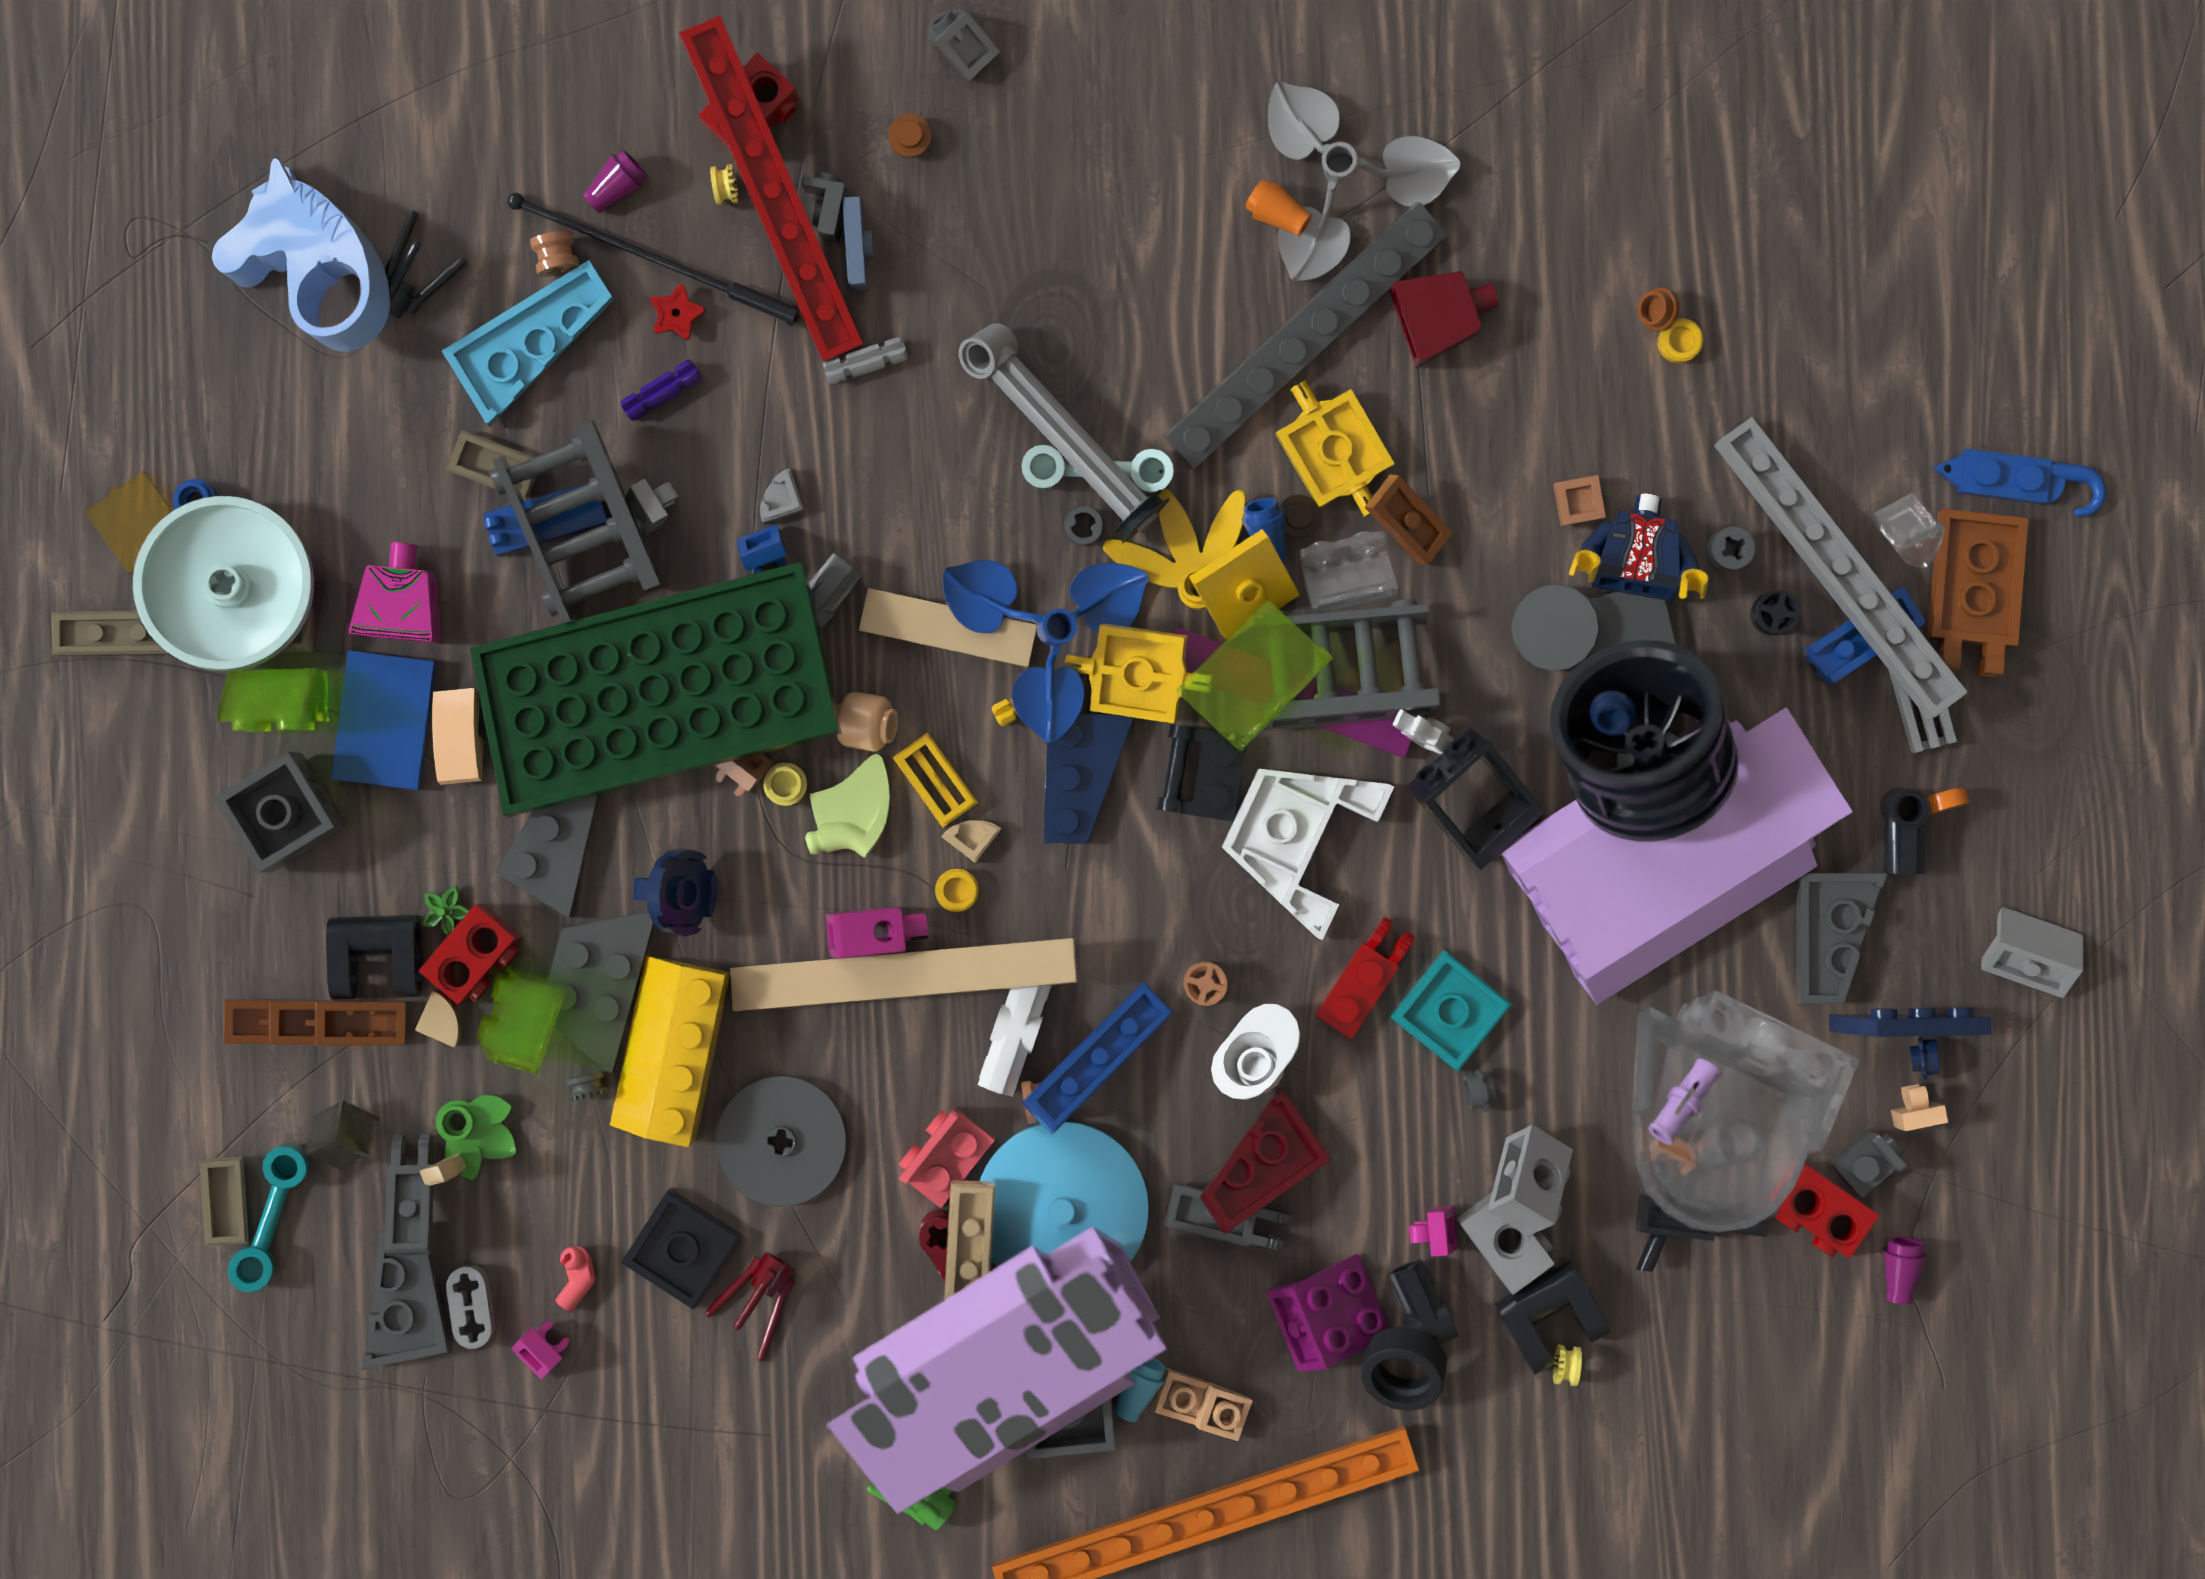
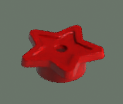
[650,284,706,340]

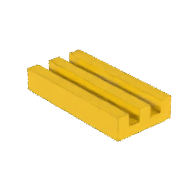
[892,732,978,828]

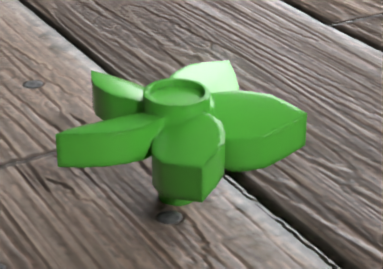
[422,886,470,935]

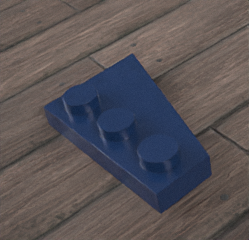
[1043,714,1134,844]
[1829,1007,1991,1037]

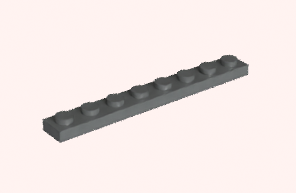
[1163,202,1447,469]

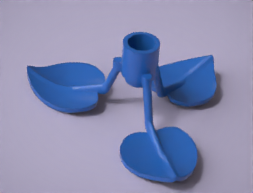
[942,560,1149,743]

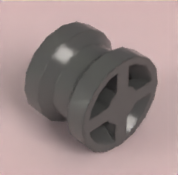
[1705,527,1755,572]

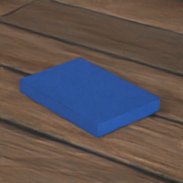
[331,650,437,790]

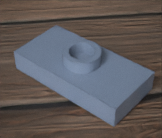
[843,196,874,292]

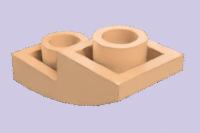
[432,688,484,785]
[1151,1367,1253,1441]

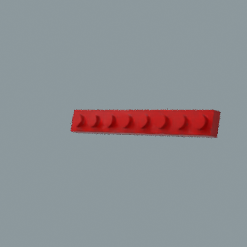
[679,15,863,361]

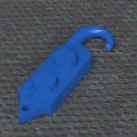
[1933,449,2107,517]

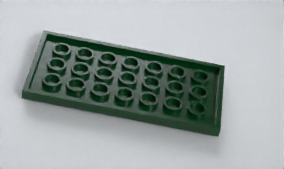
[470,562,842,817]

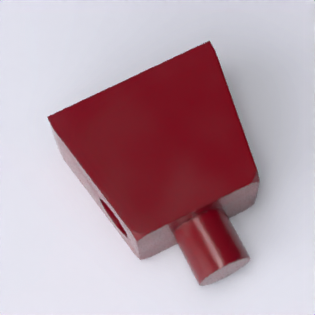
[1389,271,1499,368]

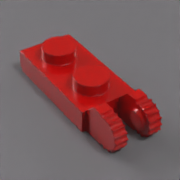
[1315,916,1415,1039]

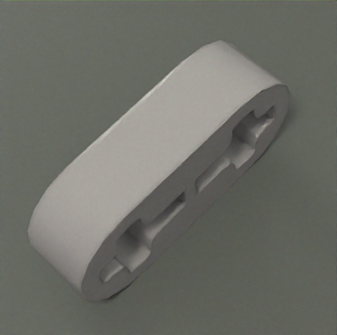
[446,1264,496,1349]

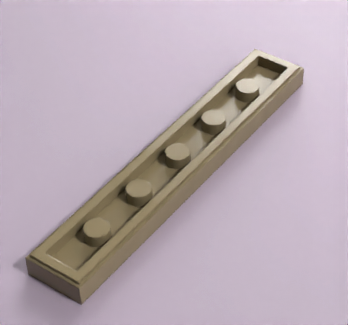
[51,608,315,656]

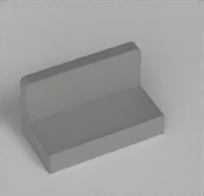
[1981,907,2083,998]

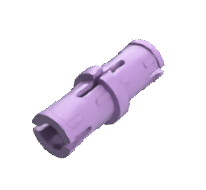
[1648,1058,1721,1145]

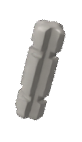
[823,337,908,384]

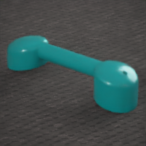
[227,1143,311,1293]

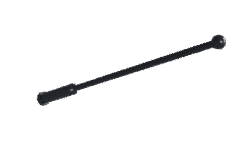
[507,193,800,327]

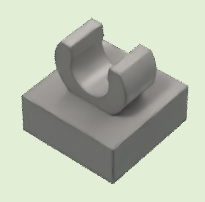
[626,478,678,535]

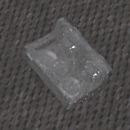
[1300,531,1398,614]

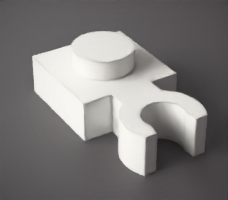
[1392,709,1454,755]

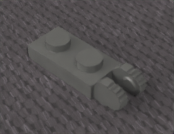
[384,1133,434,1256]
[1164,1182,1292,1250]

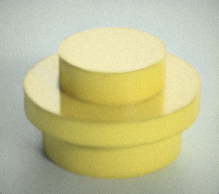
[763,762,807,806]

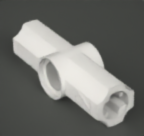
[978,985,1052,1097]

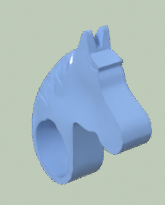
[212,158,390,352]

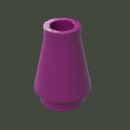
[582,150,647,213]
[1883,1236,1928,1305]

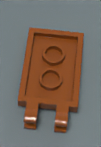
[1927,509,2029,678]

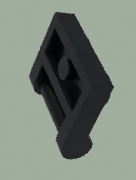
[1157,724,1247,822]

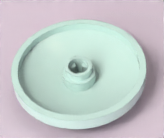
[133,496,314,671]

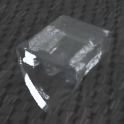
[1874,493,1945,568]

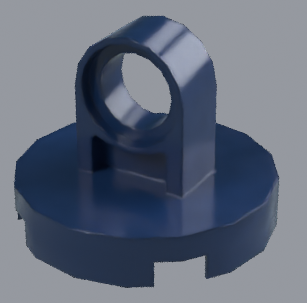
[632,848,718,937]

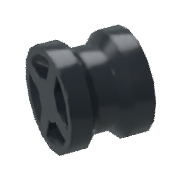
[1750,590,1800,635]

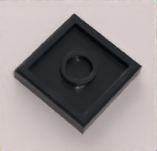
[621,1188,742,1310]

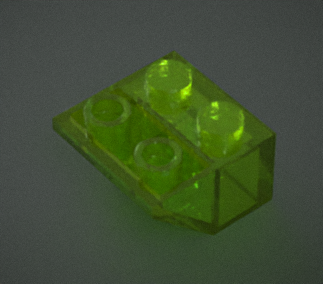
[217,668,328,733]
[477,964,565,1075]

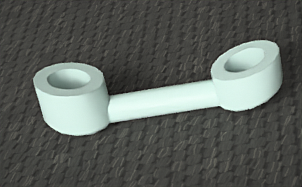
[1021,445,1174,493]

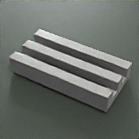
[1889,671,1957,753]

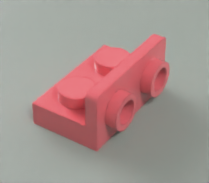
[898,1107,995,1208]

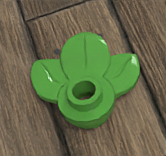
[436,1094,517,1180]

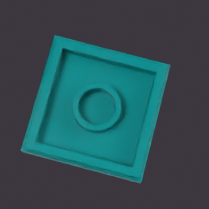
[1389,950,1512,1072]

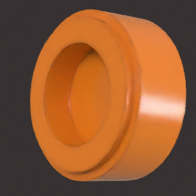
[1927,787,1970,815]

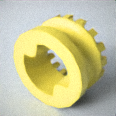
[710,164,739,206]
[1553,1344,1582,1386]

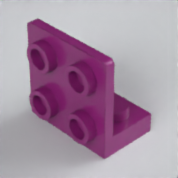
[1265,1254,1389,1372]

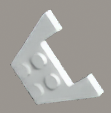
[1222,769,1394,940]

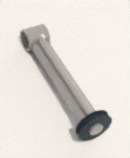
[959,323,1170,543]

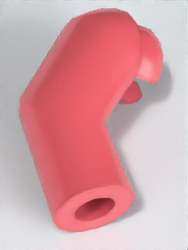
[555,1247,595,1312]

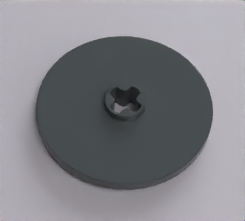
[716,1076,847,1207]

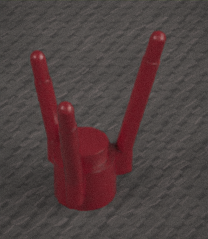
[705,1251,795,1362]

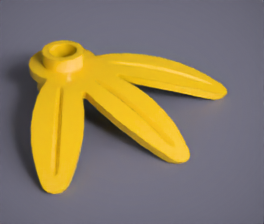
[1103,489,1246,610]

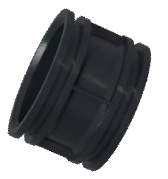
[1550,640,1739,842]

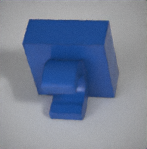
[737,524,787,574]

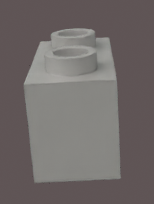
[1487,1125,1573,1236]
[1456,1192,1555,1295]

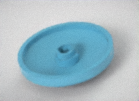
[980,1121,1149,1267]

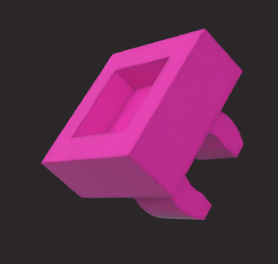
[1409,1205,1458,1256]
[511,1321,570,1379]

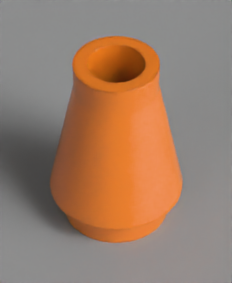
[1246,179,1313,237]

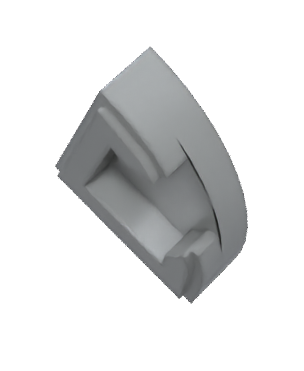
[760,468,805,524]

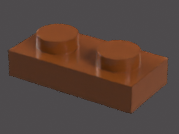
[1364,475,1453,565]

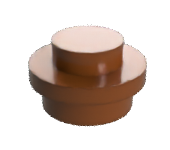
[888,114,932,158]
[1637,288,1680,332]

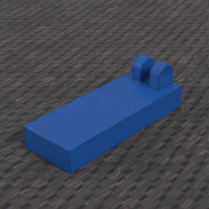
[483,482,609,557]
[1804,586,1926,685]

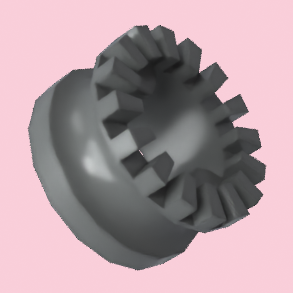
[1064,506,1103,546]
[565,1071,608,1101]

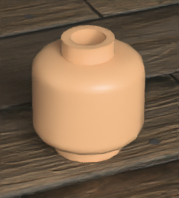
[836,692,898,752]

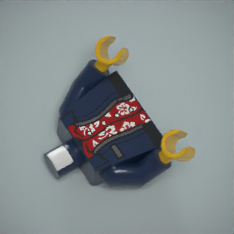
[1569,494,1708,602]

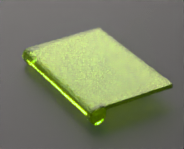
[1176,600,1333,751]

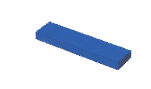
[1021,982,1174,1134]

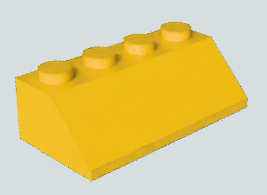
[610,955,731,1147]

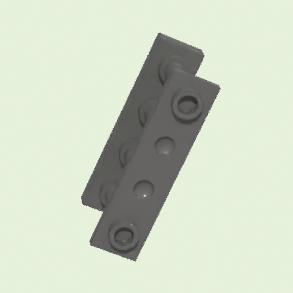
[490,420,662,623]
[1253,599,1440,730]

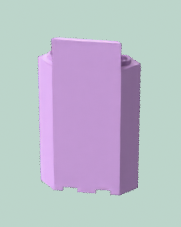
[1500,707,1852,1005]

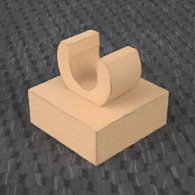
[1891,1084,1948,1131]

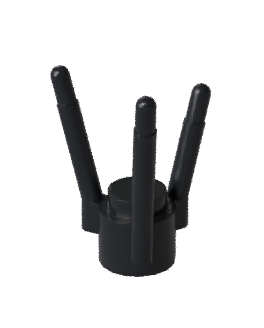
[385,210,467,319]

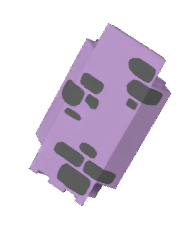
[826,1226,1167,1514]

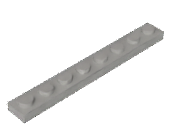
[1714,417,1968,721]

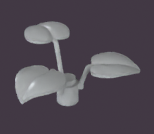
[1268,82,1461,282]

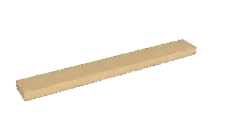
[730,938,1078,1012]

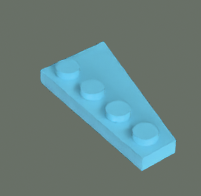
[442,260,615,427]

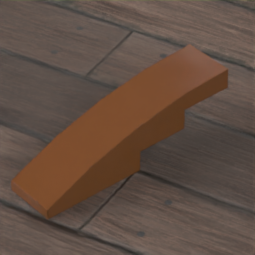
[223,999,406,1046]

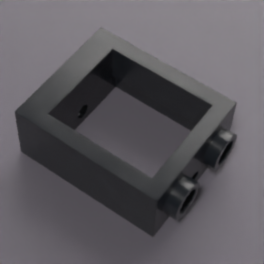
[1406,728,1545,870]

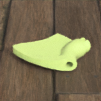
[805,754,890,858]

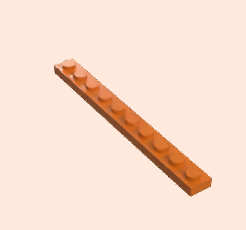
[992,1426,1419,1579]

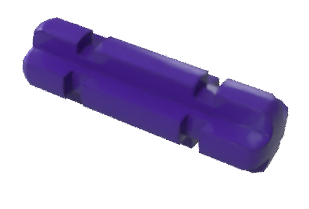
[620,360,702,421]

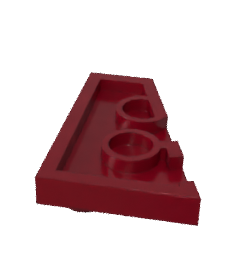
[1200,1087,1331,1234]

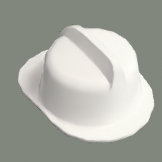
[1211,1004,1300,1100]

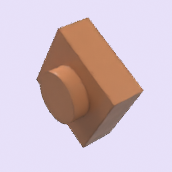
[1553,475,1606,527]

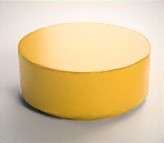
[1657,318,1703,364]
[935,869,979,912]

